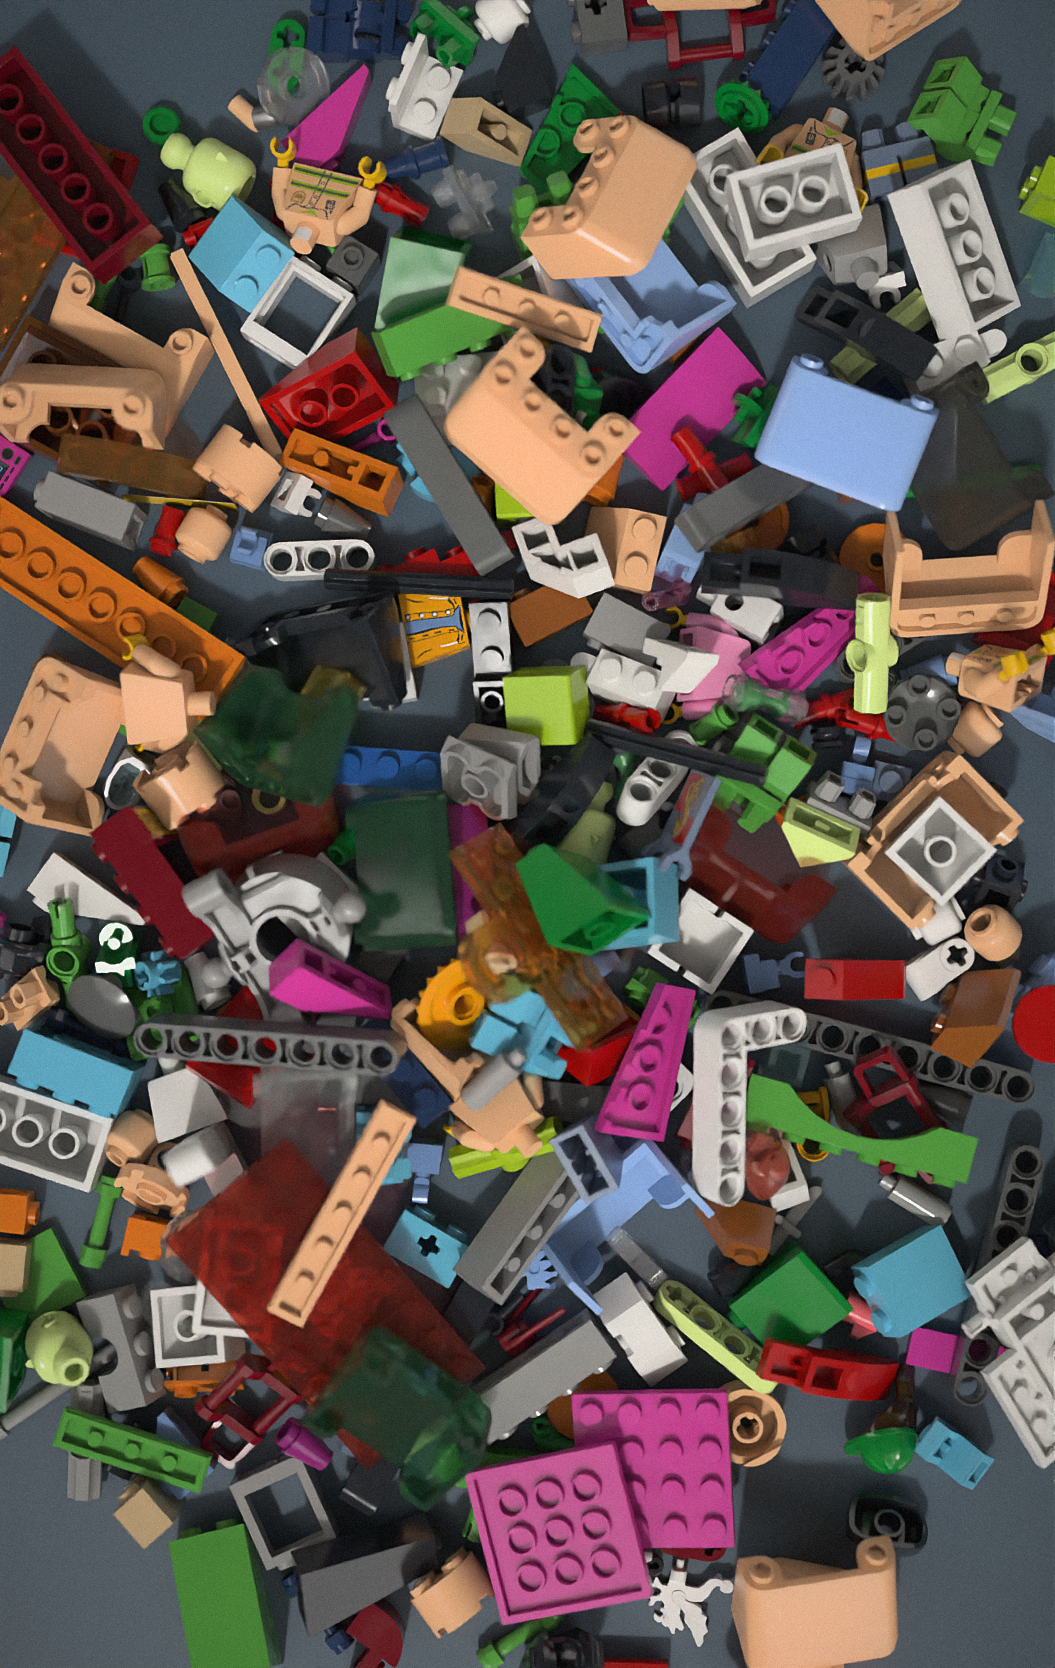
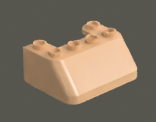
[520,115,697,280]
[443,326,640,525]

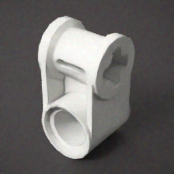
[906,936,975,1001]

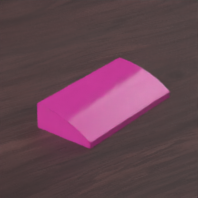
[622,327,766,492]

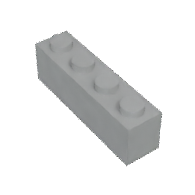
[452,1151,580,1306]
[461,1308,617,1444]

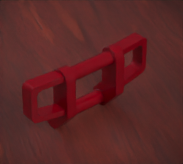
[622,0,776,70]
[842,1046,950,1184]
[194,1342,327,1469]

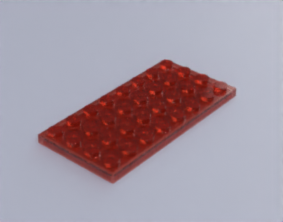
[165,1135,486,1471]

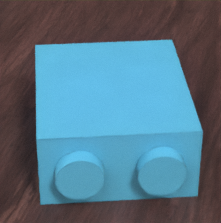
[850,1225,972,1338]

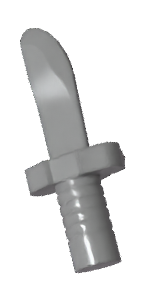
[768,1186,822,1256]

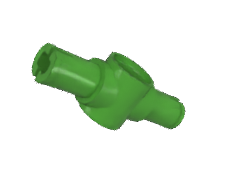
[46,898,92,1011]

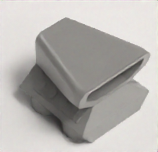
[440,722,540,820]

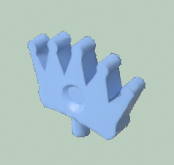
[522,1251,558,1290]

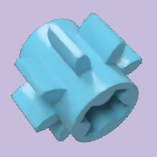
[133,949,182,997]

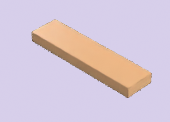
[446,266,602,353]

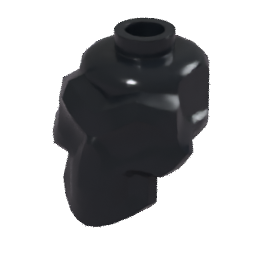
[0,915,53,982]

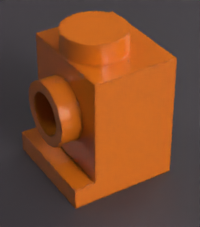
[120,1212,183,1261]

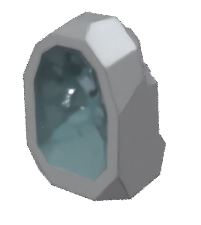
[103,745,157,810]

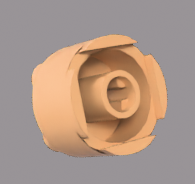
[192,424,285,513]
[133,740,225,830]
[720,1379,787,1467]
[410,1546,495,1639]

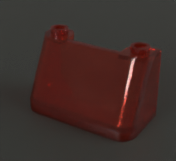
[177,772,342,885]
[673,804,838,944]

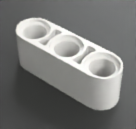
[263,539,377,581]
[616,730,698,826]

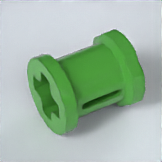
[139,244,176,291]

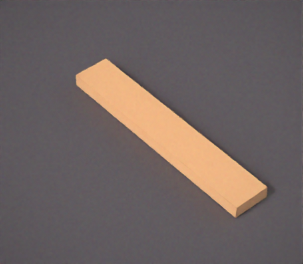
[170,248,283,463]
[266,1099,417,1327]

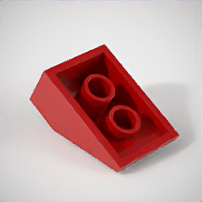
[259,327,400,442]

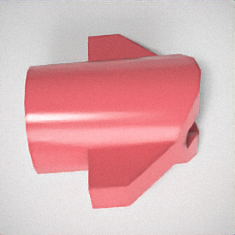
[842,1291,878,1340]

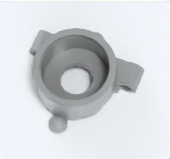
[182,854,366,1024]

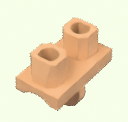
[0,965,60,1031]

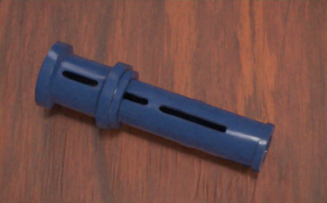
[337,136,451,183]

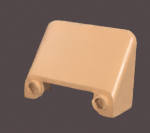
[48,262,215,437]

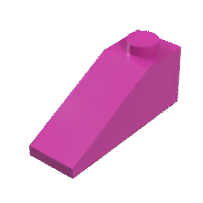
[280,65,372,172]
[269,939,392,1019]

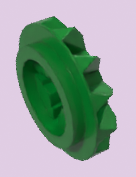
[714,78,772,135]

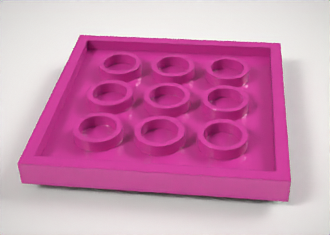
[572,1388,736,1548]
[464,1440,654,1625]

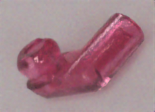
[642,579,692,611]

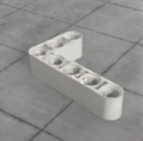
[692,1000,807,1206]
[163,1120,270,1212]

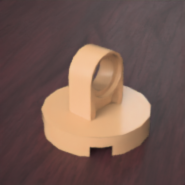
[114,1142,191,1217]

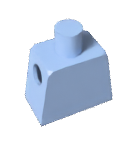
[654,493,708,589]

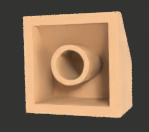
[584,506,667,597]

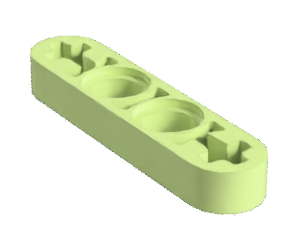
[653,1280,778,1394]

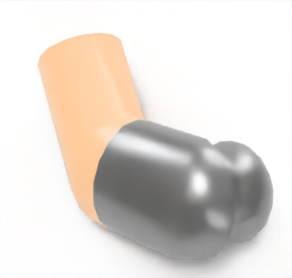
[228,95,286,132]

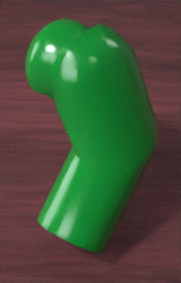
[530,1416,575,1453]

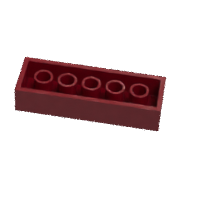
[0,45,164,285]

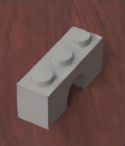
[76,1284,167,1414]

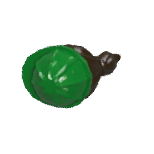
[843,1363,919,1474]

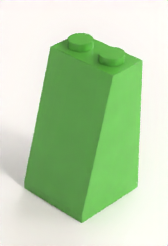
[168,1518,283,1668]

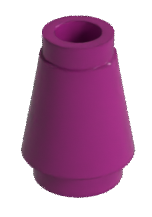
[275,1417,333,1471]

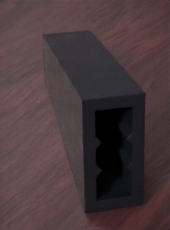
[291,1513,442,1637]

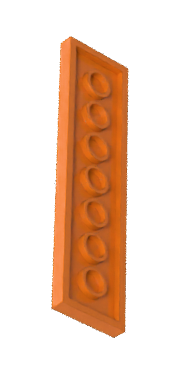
[0,496,246,723]

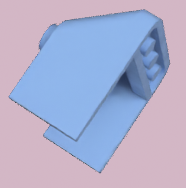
[542,1134,715,1315]

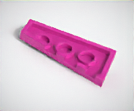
[737,575,882,706]
[593,982,696,1142]

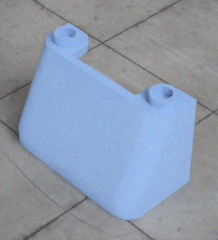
[565,238,737,373]
[754,354,940,511]

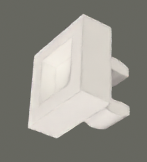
[864,261,906,309]
[270,471,322,517]

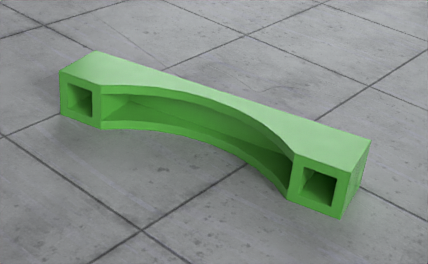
[745,1073,979,1188]

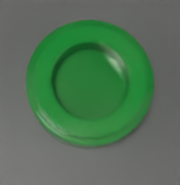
[142,106,182,148]

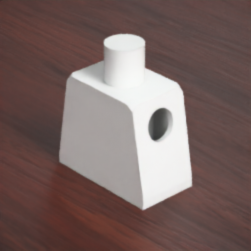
[696,586,785,648]
[148,1058,232,1143]

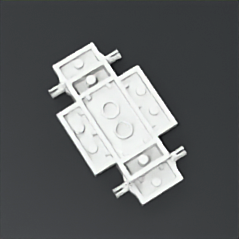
[962,1236,1055,1482]

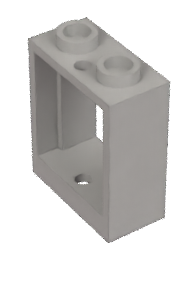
[34,471,148,551]
[229,1454,340,1571]

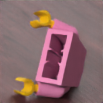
[662,606,754,724]

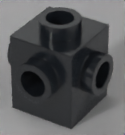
[969,853,1028,914]

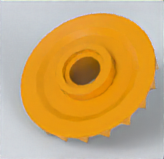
[415,954,501,1049]

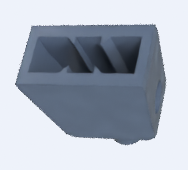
[549,1112,624,1204]

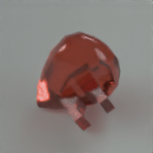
[744,1132,791,1200]

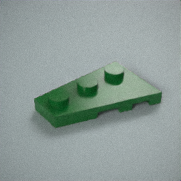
[519,63,620,195]

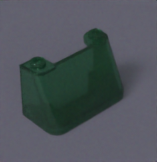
[193,665,359,808]
[345,789,456,952]
[301,1326,492,1512]

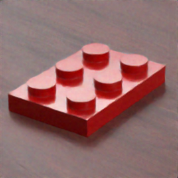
[185,985,316,1110]

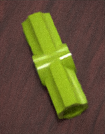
[449,1115,563,1179]

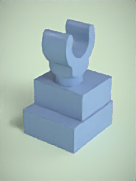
[230,525,274,572]
[837,736,875,799]
[738,951,805,994]
[407,1136,444,1204]

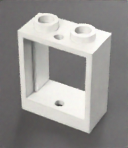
[240,256,356,370]

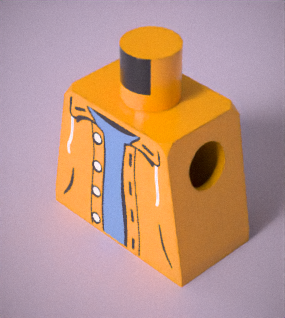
[398,594,471,669]

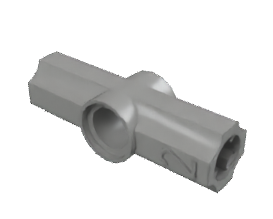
[67,1378,106,1501]

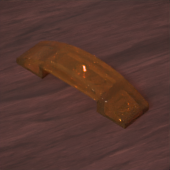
[56,433,207,501]

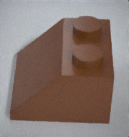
[930,968,1022,1068]

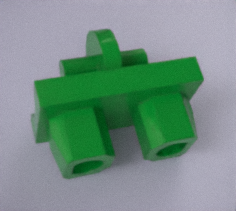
[409,0,480,69]
[730,384,782,451]
[95,921,144,988]

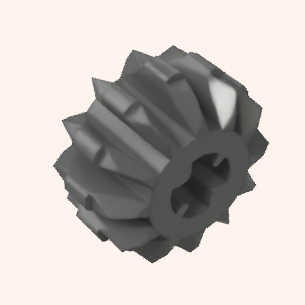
[820,38,886,104]

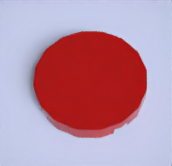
[1011,985,1055,1064]

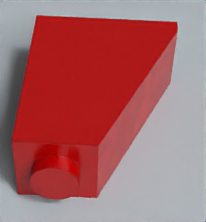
[805,957,906,1000]

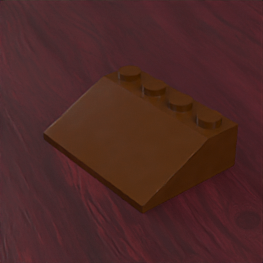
[0,314,142,496]

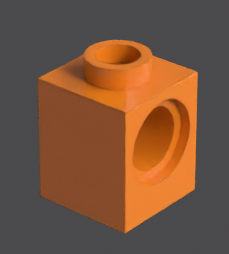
[0,1188,40,1234]

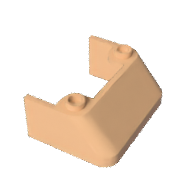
[883,500,1055,637]

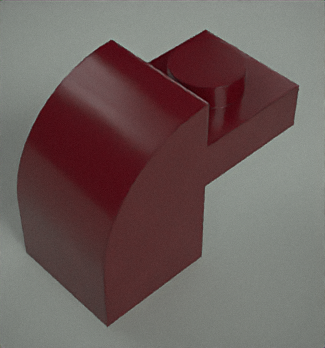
[346,1598,405,1668]

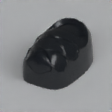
[846,1493,928,1557]

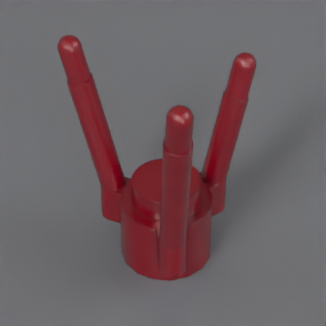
[497,1288,566,1358]

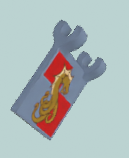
[640,769,722,881]

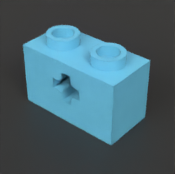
[382,1204,472,1288]

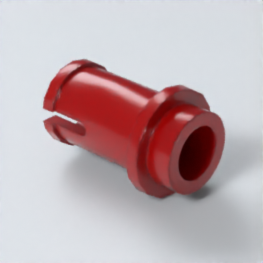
[148,506,186,557]

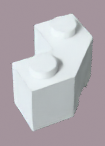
[512,518,615,598]
[593,1272,688,1387]

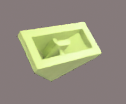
[781,797,861,868]

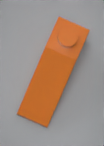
[279,428,404,517]

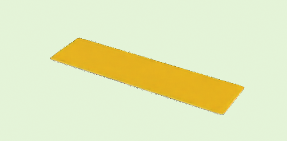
[121,494,238,511]

